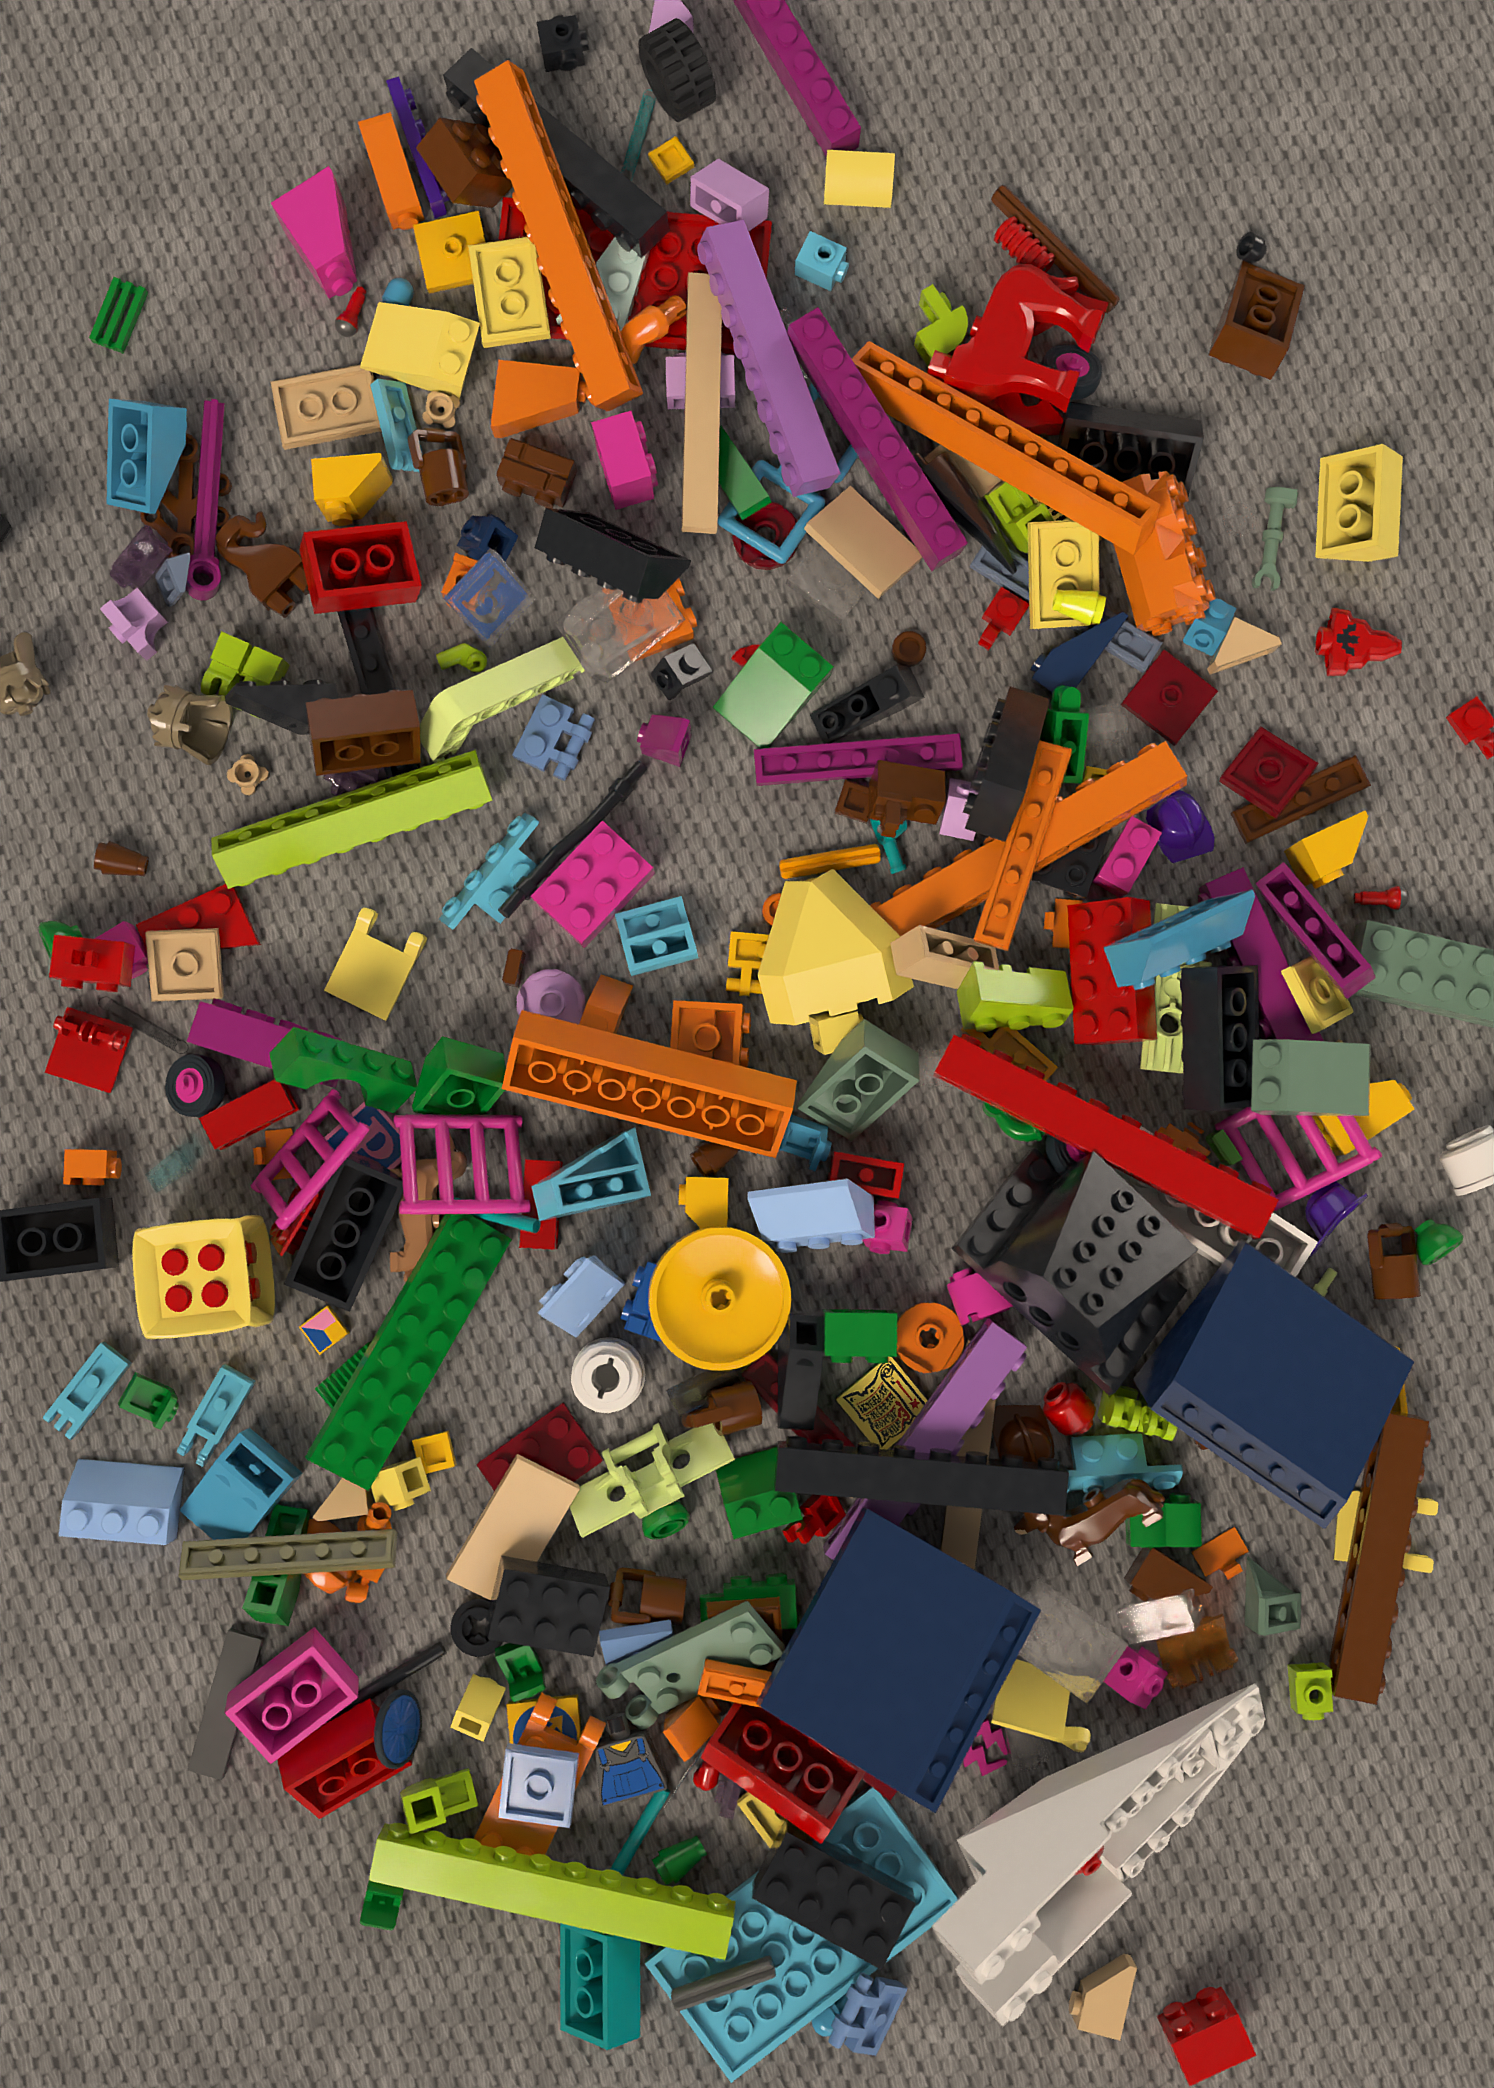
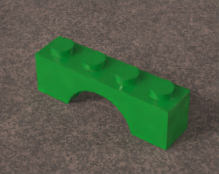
[269,1027,417,1113]

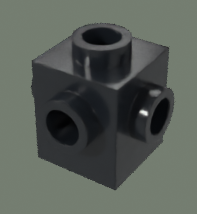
[536,15,589,72]

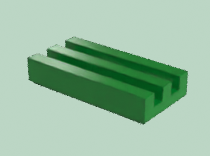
[89,277,148,354]

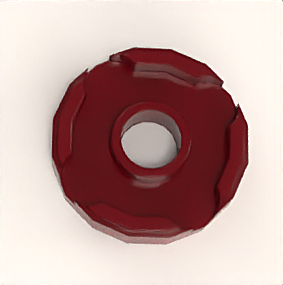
[732,502,799,570]

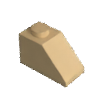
[1069,1954,1137,2040]

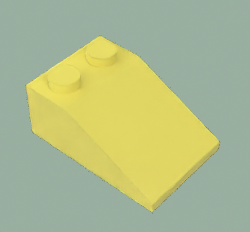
[360,302,480,400]

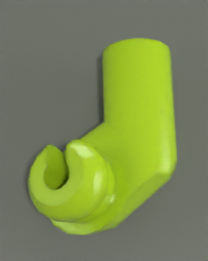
[435,643,487,672]

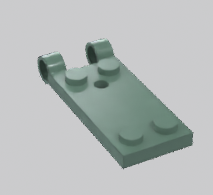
[596,1601,784,1730]

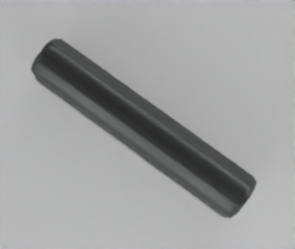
[671,1956,776,2011]

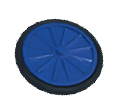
[374,1689,422,1769]

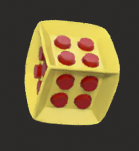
[132,1215,275,1340]

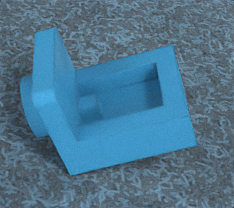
[1183,599,1236,656]
[779,1115,832,1171]

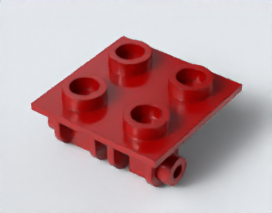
[45,1007,133,1093]
[269,1185,325,1256]

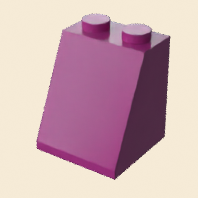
[271,166,357,299]

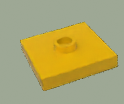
[413,211,486,294]

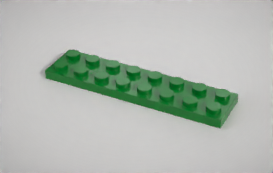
[305,1214,512,1491]

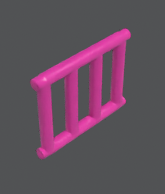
[250,1089,370,1230]
[1215,1107,1382,1211]
[393,1114,531,1215]

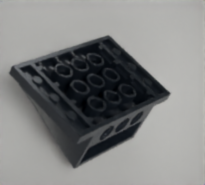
[951,1147,1199,1395]

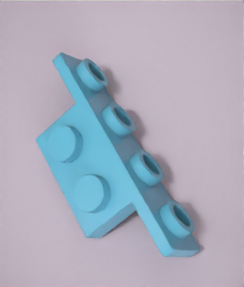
[439,813,539,930]
[1067,1433,1183,1493]

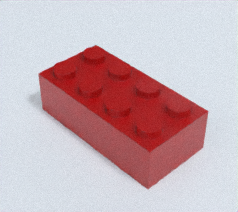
[1067,897,1157,1045]
[700,1702,866,1844]

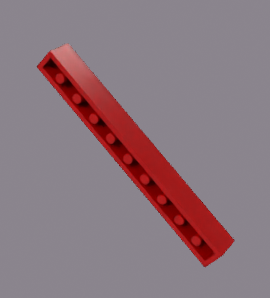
[933,1033,1279,1239]

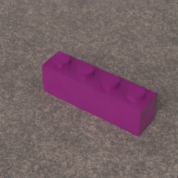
[1255,862,1376,999]

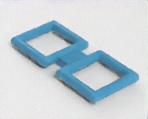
[718,383,858,564]

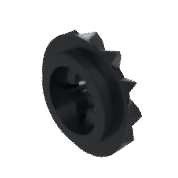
[450,1598,503,1657]

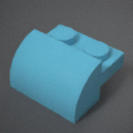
[615,896,699,976]

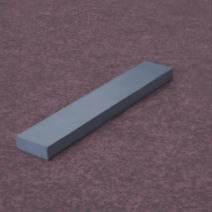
[970,546,1163,673]

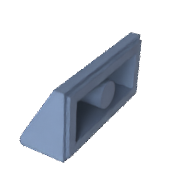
[155,553,190,607]

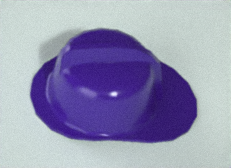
[1146,790,1215,863]
[1305,1181,1368,1257]

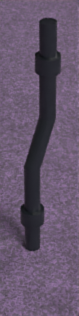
[498,761,647,918]

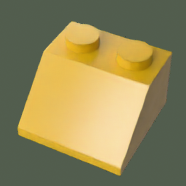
[311,453,393,526]
[1284,810,1369,889]

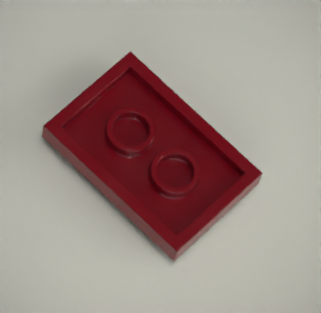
[476,1402,604,1491]

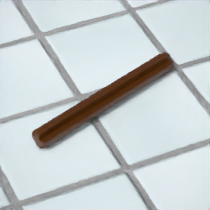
[991,185,1120,314]

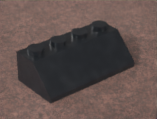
[1058,402,1204,496]
[534,508,691,603]
[284,1152,403,1312]

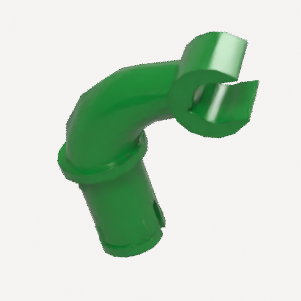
[982,1101,1046,1142]

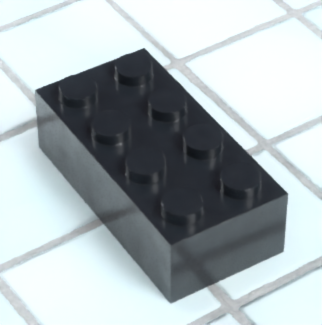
[962,686,1050,842]
[1180,965,1259,1111]
[752,1819,916,1970]

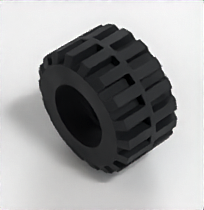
[638,18,716,122]

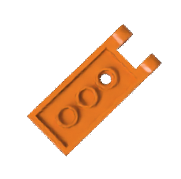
[474,1692,606,1856]

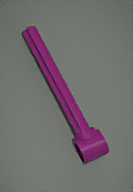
[185,399,225,601]

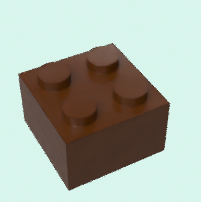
[416,117,513,208]

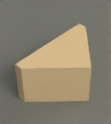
[1207,617,1282,675]
[313,1478,374,1521]

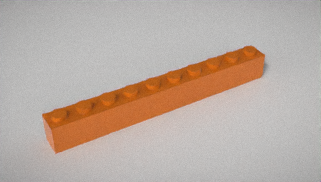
[474,60,644,411]
[852,341,1161,555]
[870,741,1187,936]

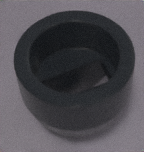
[1236,232,1267,263]

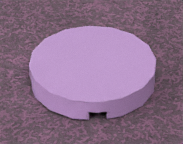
[517,969,585,1024]

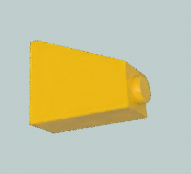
[1312,1080,1415,1156]

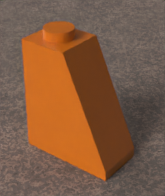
[358,112,425,230]
[491,360,587,438]

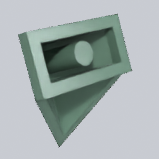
[1245,1556,1301,1636]

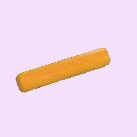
[779,844,881,879]

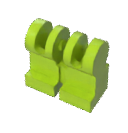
[201,631,290,719]
[1097,1386,1177,1441]

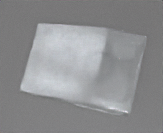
[554,588,685,683]
[1019,1577,1129,1703]

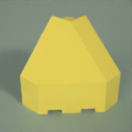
[758,869,914,1025]

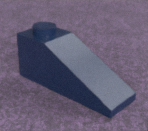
[1030,612,1128,695]

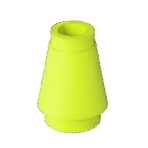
[1052,589,1106,626]

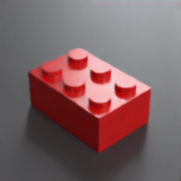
[299,521,422,614]

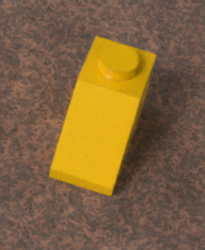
[679,1177,729,1229]

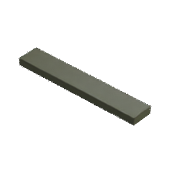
[178,1529,397,1580]

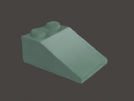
[797,1019,920,1141]
[1251,1039,1371,1116]

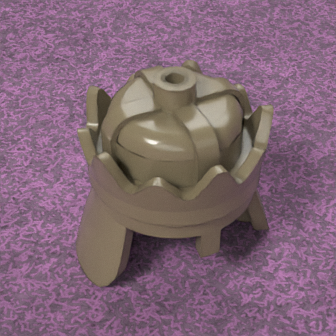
[0,632,51,716]
[147,685,233,765]

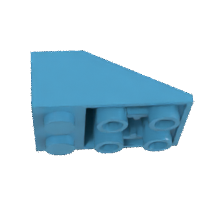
[179,1428,303,1540]

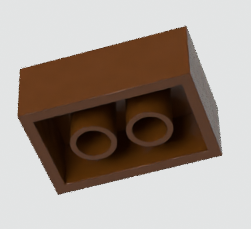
[306,690,421,776]

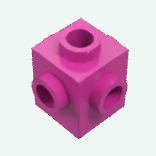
[863,1201,913,1254]
[1103,1645,1168,1709]

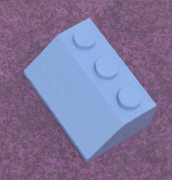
[748,1179,875,1253]
[59,1459,184,1545]

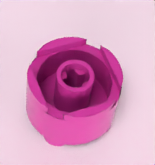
[946,1267,1013,1326]

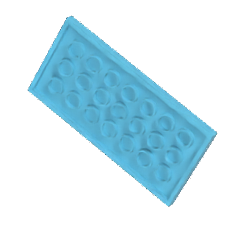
[645,1785,960,2083]

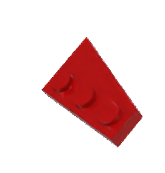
[135,884,261,950]

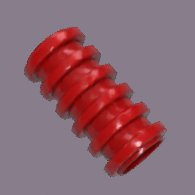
[994,216,1055,272]

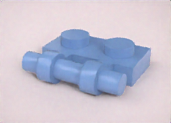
[512,694,595,781]
[828,1972,908,2056]

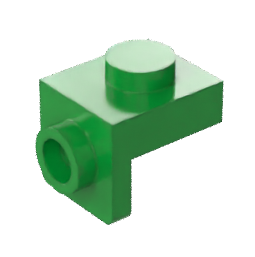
[118,1372,179,1430]
[495,1643,546,1702]
[359,1881,404,1930]

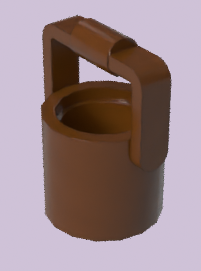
[408,428,469,506]
[1367,1222,1421,1299]
[682,1380,763,1436]
[608,1567,687,1626]

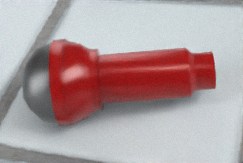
[335,286,367,337]
[1354,886,1409,910]

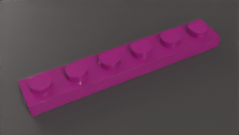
[754,733,963,786]

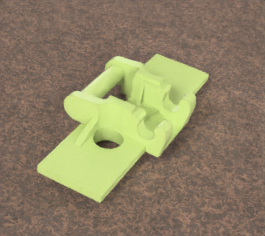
[1140,903,1212,1074]
[570,1423,735,1538]

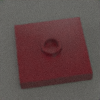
[1120,649,1218,746]
[1219,726,1318,819]

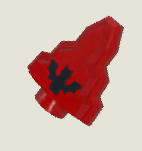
[1315,607,1402,676]

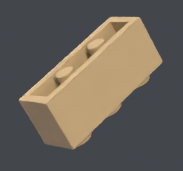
[890,925,999,989]

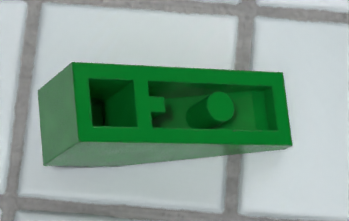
[242,1505,310,1626]

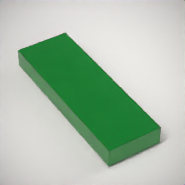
[718,425,771,520]

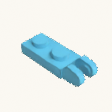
[177,1364,256,1467]

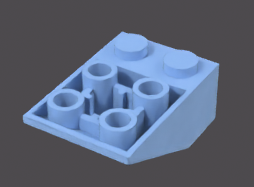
[538,1255,626,1337]

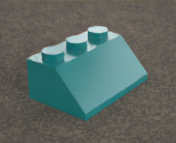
[560,1923,641,2050]

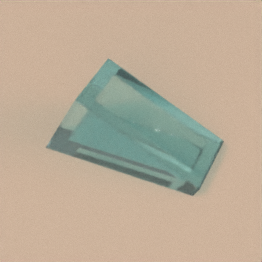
[145,1150,193,1193]

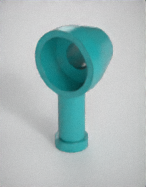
[870,819,907,874]

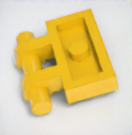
[726,931,769,997]

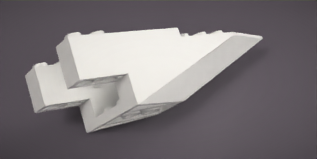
[932,1683,1265,2027]

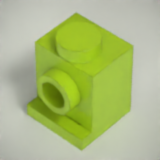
[1287,1662,1333,1720]

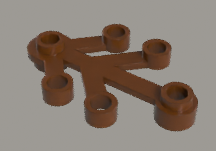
[140,433,232,558]

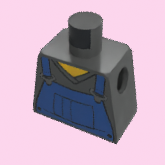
[595,1712,669,1808]

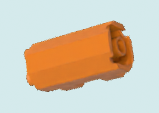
[1113,471,1216,636]

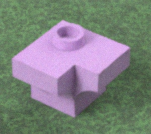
[100,588,168,661]
[939,778,976,841]

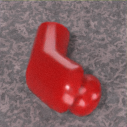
[693,1761,720,1791]

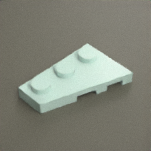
[556,237,650,331]

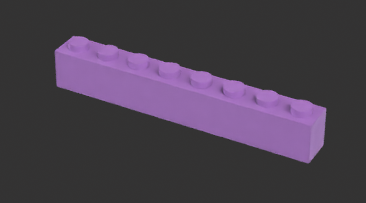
[697,219,840,497]
[823,1317,1027,1560]

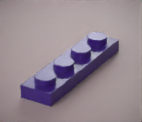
[386,76,450,219]

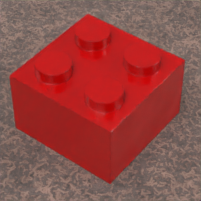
[1157,1986,1257,2087]

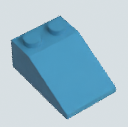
[106,398,187,514]

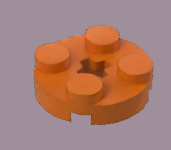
[897,1302,964,1373]

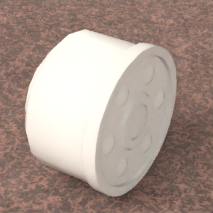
[1439,1125,1494,1196]
[571,1337,645,1413]

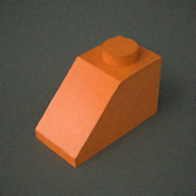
[579,974,634,1034]
[663,1695,722,1762]

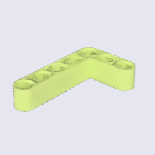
[420,635,590,763]

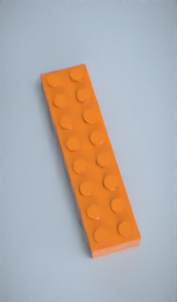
[502,1010,797,1158]

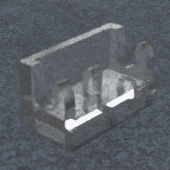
[1116,1588,1205,1645]

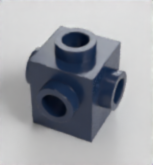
[457,514,518,566]

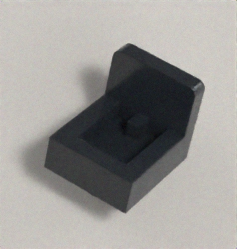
[651,643,712,701]

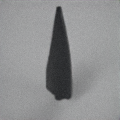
[913,451,1017,575]

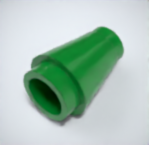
[652,1835,707,1886]

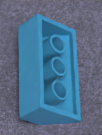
[1103,889,1255,990]

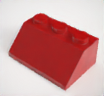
[277,1698,413,1819]

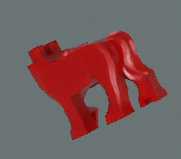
[927,264,1109,436]

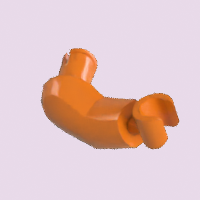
[621,295,687,364]
[345,1502,391,1603]

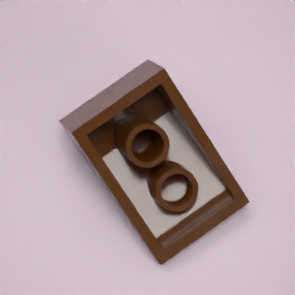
[1208,261,1305,380]

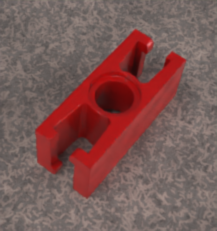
[199,1079,300,1150]
[519,1159,563,1250]

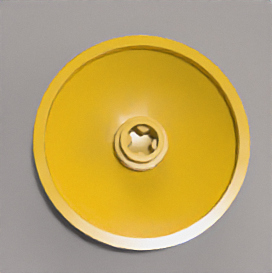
[648,1226,791,1371]

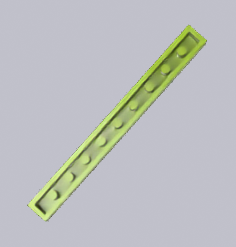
[369,1823,736,1960]

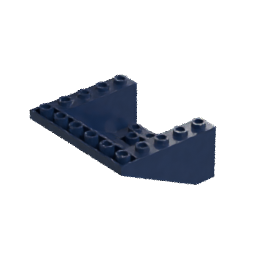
[1133,1239,1414,1529]
[756,1507,1041,1813]

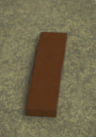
[1230,755,1371,844]

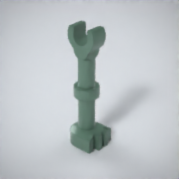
[1252,487,1298,591]

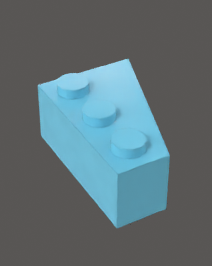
[532,1127,651,1221]

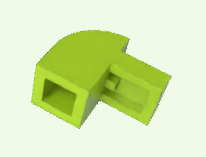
[914,284,968,367]
[984,481,1054,553]
[400,1768,478,1834]

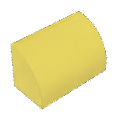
[824,150,895,208]

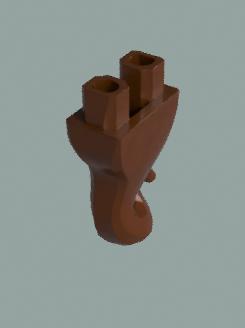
[215,511,309,618]

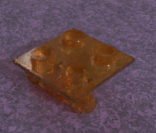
[1156,1613,1239,1690]

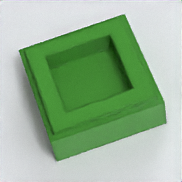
[1205,1129,1243,1166]

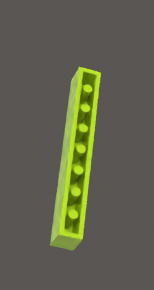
[211,750,493,889]

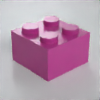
[591,411,658,510]

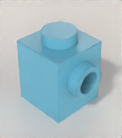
[795,231,849,291]

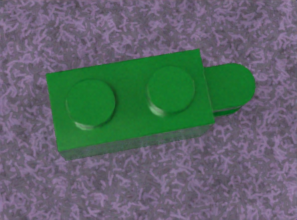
[1039,685,1089,784]
[699,1573,797,1629]

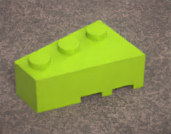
[957,961,1074,1032]

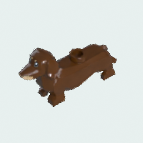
[1014,1478,1165,1566]

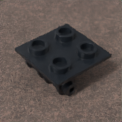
[1031,832,1110,898]

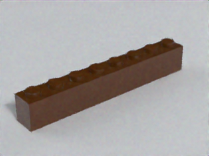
[1328,1411,1431,1705]

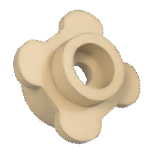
[423,391,460,429]
[227,754,269,795]

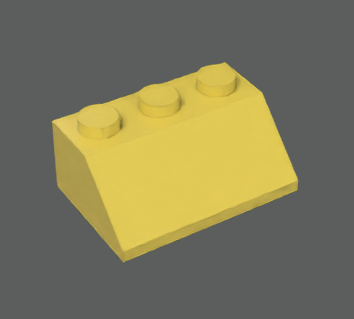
[1315,444,1403,562]

